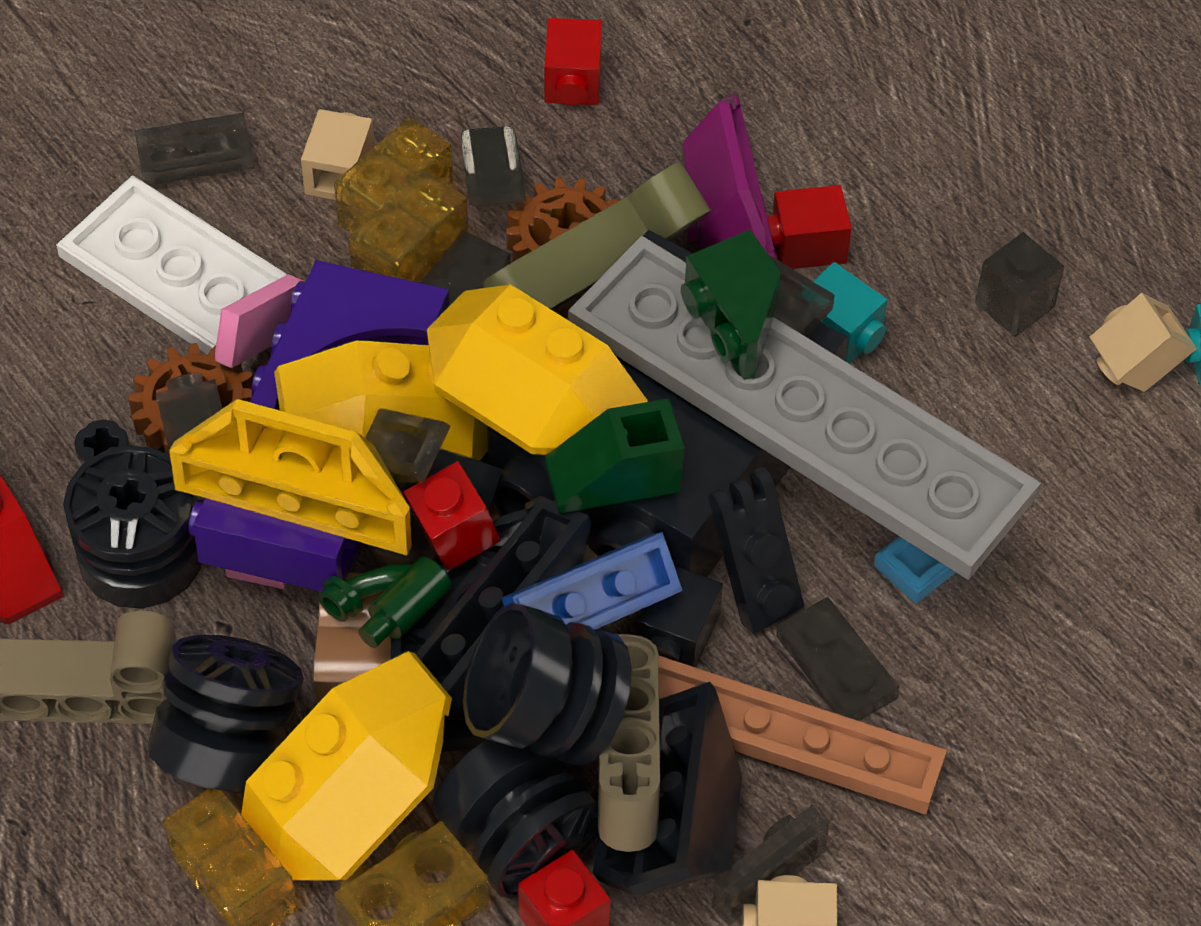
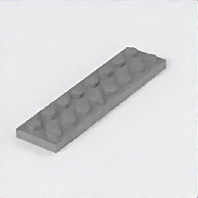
[568,236,1041,580]

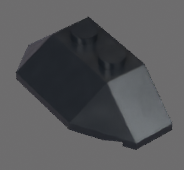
[390,496,591,709]
[593,682,742,896]

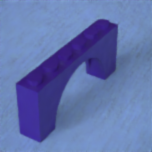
[188,260,449,592]

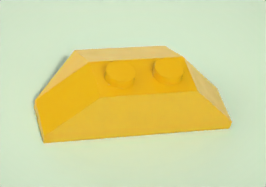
[427,284,648,455]
[274,340,488,473]
[169,399,412,555]
[238,651,452,881]

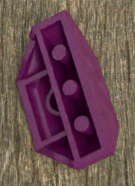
[681,93,779,269]

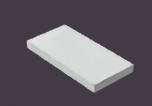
[56,175,287,355]

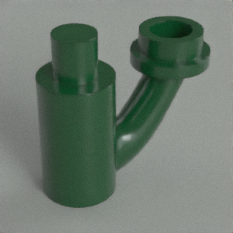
[318,557,451,648]

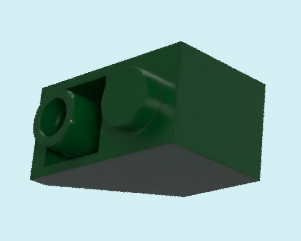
[681,230,781,380]
[544,398,685,514]

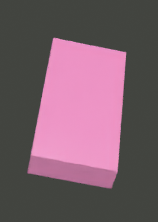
[215,274,305,368]

